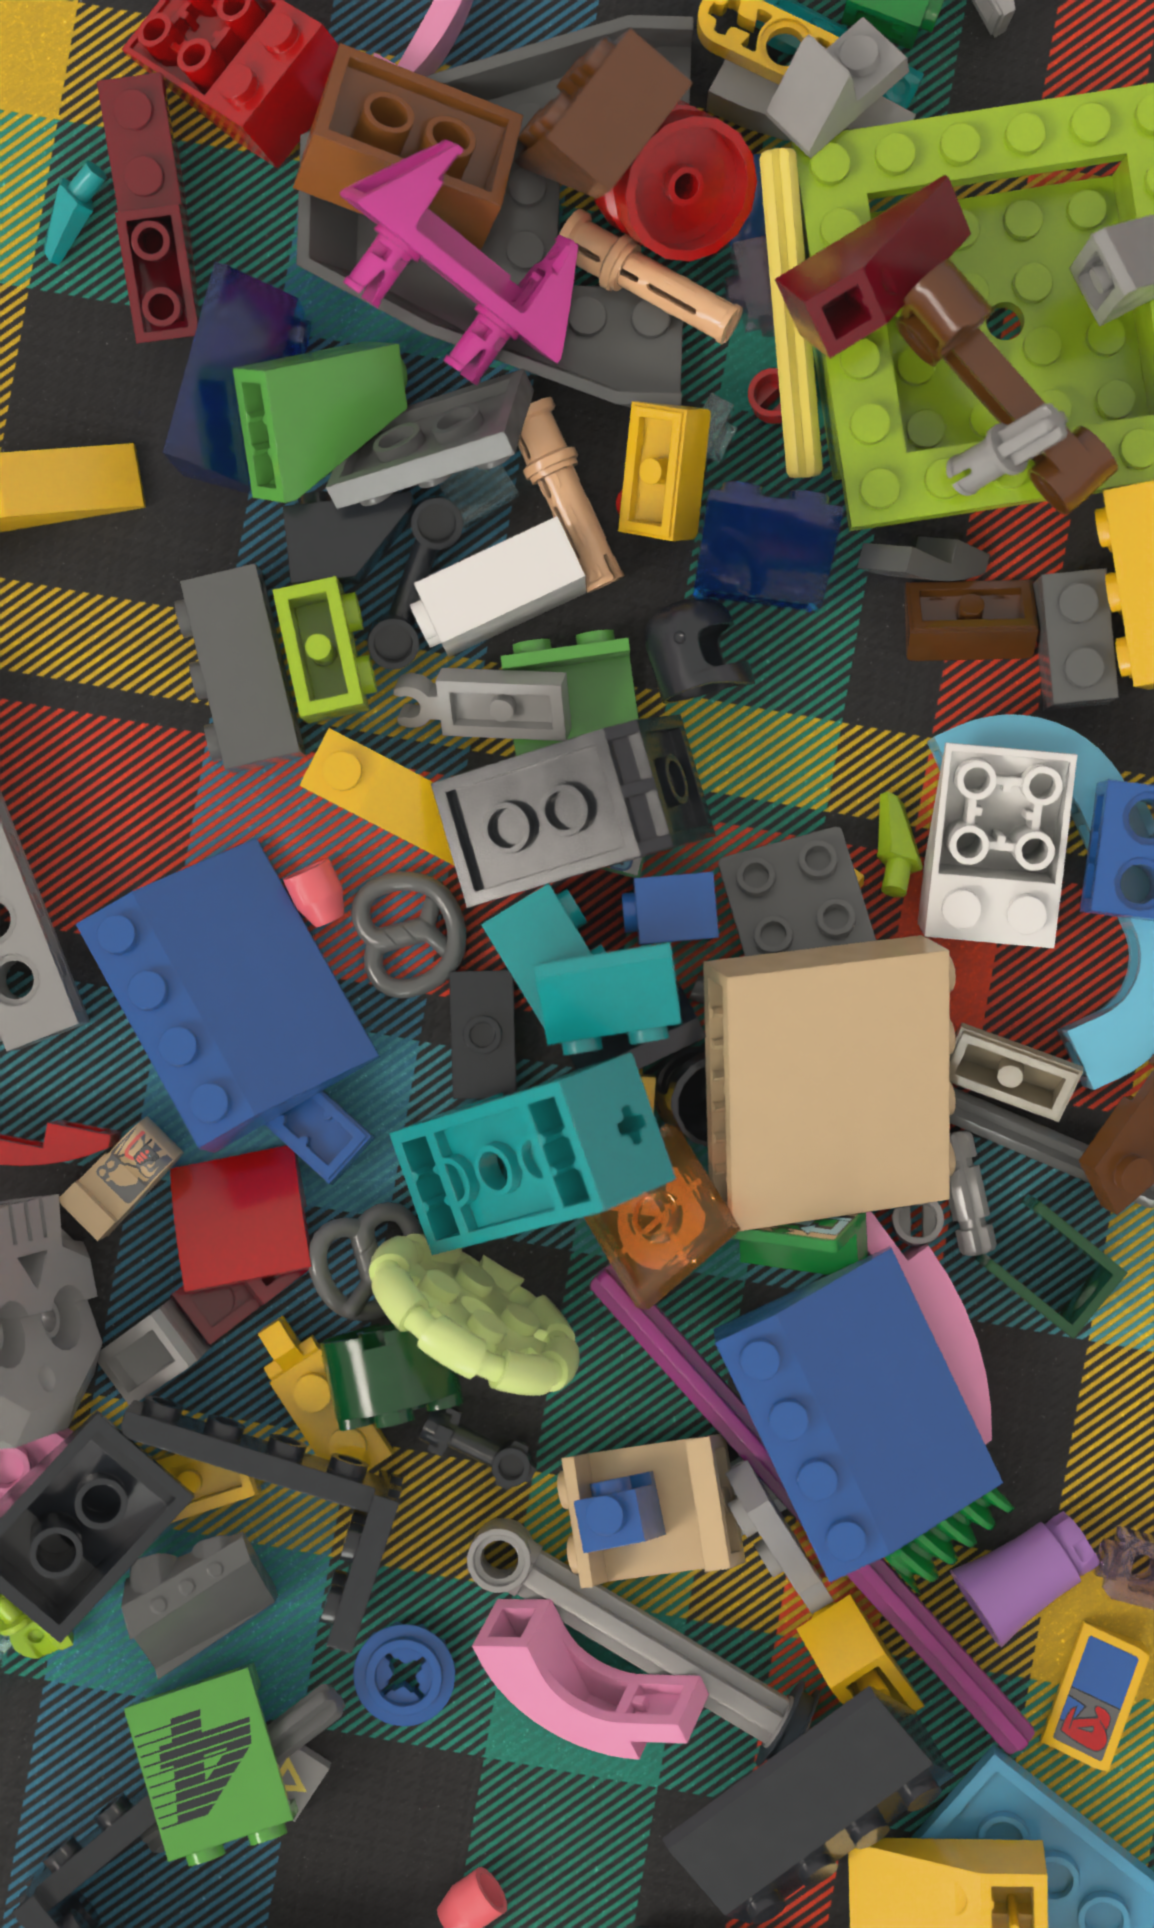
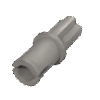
[946,403,1068,496]

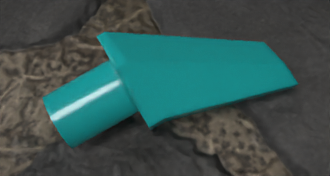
[44,161,107,266]

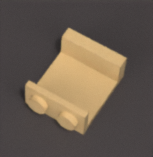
[557,1434,746,1589]

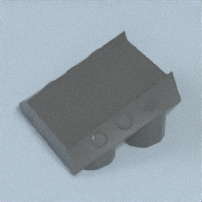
[121,1532,278,1680]

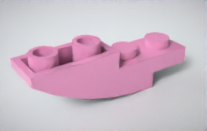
[866,1211,992,1445]

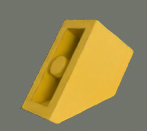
[796,1594,925,1712]

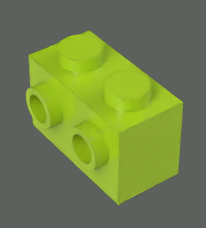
[272,576,377,724]

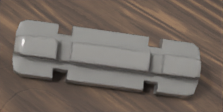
[949,1130,997,1256]

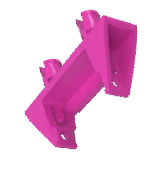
[339,140,578,386]

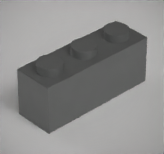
[174,563,307,774]

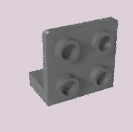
[718,827,876,956]

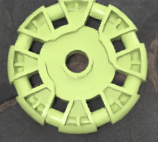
[369,1234,580,1396]

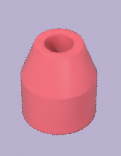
[283,858,344,928]
[437,1867,507,1928]

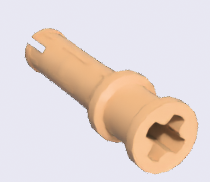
[559,209,743,344]
[518,397,625,593]

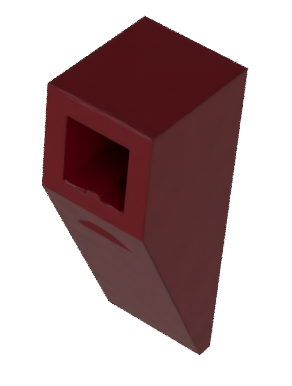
[774,175,972,359]

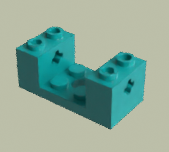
[389,1052,676,1255]

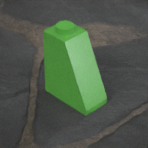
[233,341,408,503]

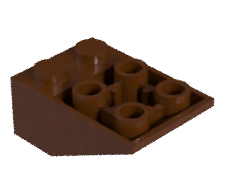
[514,28,692,198]

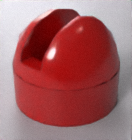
[748,368,782,424]

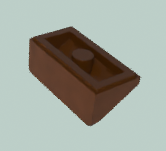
[905,580,1039,661]

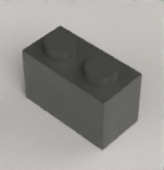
[1033,568,1119,711]

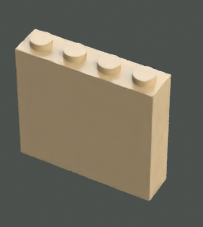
[703,935,956,1232]

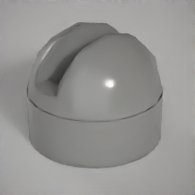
[891,1201,944,1246]

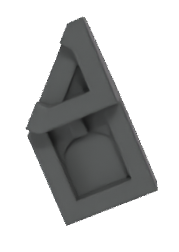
[857,536,990,581]

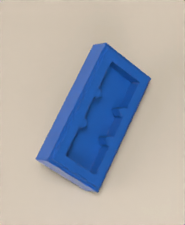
[265,1090,376,1185]

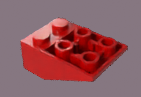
[121,0,339,169]

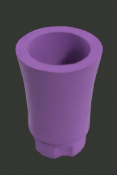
[950,1511,1100,1648]

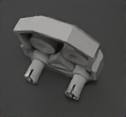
[0,1194,103,1449]

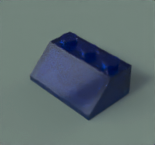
[163,262,311,495]

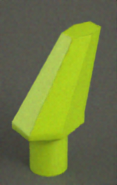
[877,791,923,897]

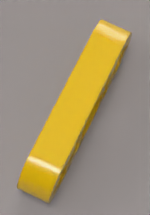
[697,0,839,85]

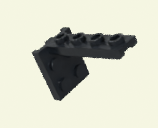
[121,1396,404,1653]
[12,1787,156,1928]

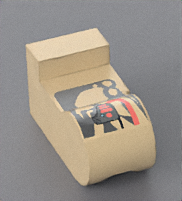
[59,1116,184,1241]

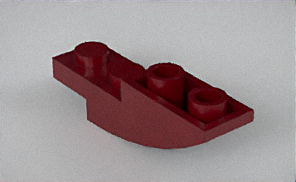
[97,72,201,344]

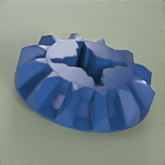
[353,1622,455,1726]

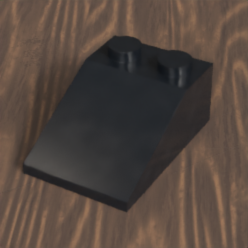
[0,1410,194,1643]

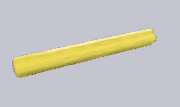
[759,148,823,479]

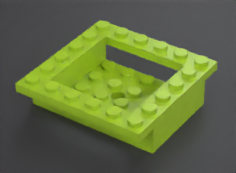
[791,83,1154,531]

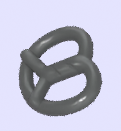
[351,871,467,998]
[309,1202,423,1321]

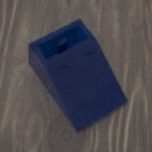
[692,482,844,613]

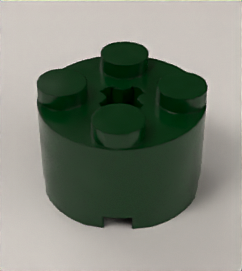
[320,1323,464,1431]

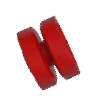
[594,100,757,261]

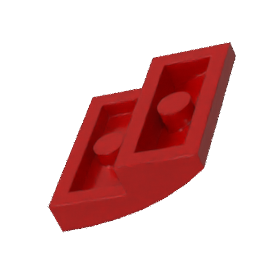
[170,1145,311,1293]

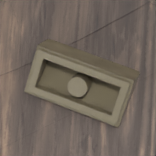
[949,1023,1084,1122]

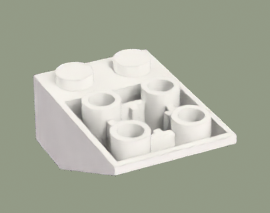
[917,742,1078,948]

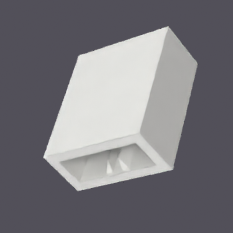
[410,516,586,657]

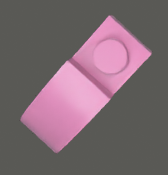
[472,1599,709,1759]

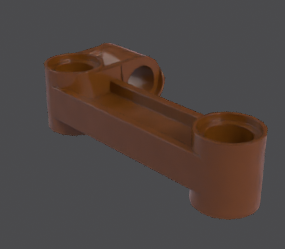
[896,258,1118,515]

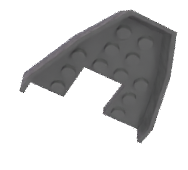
[296,15,693,408]

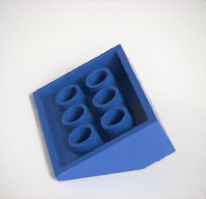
[76,838,380,1153]
[714,1246,1003,1582]

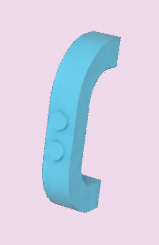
[927,714,1154,1090]

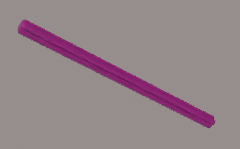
[589,1262,1035,1754]

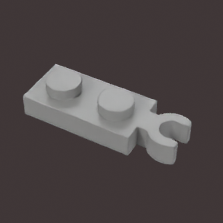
[393,668,572,741]
[725,1460,834,1614]

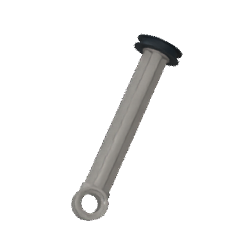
[467,1518,821,1766]

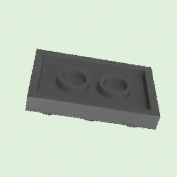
[326,369,534,509]

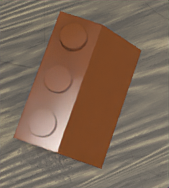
[293,43,524,251]

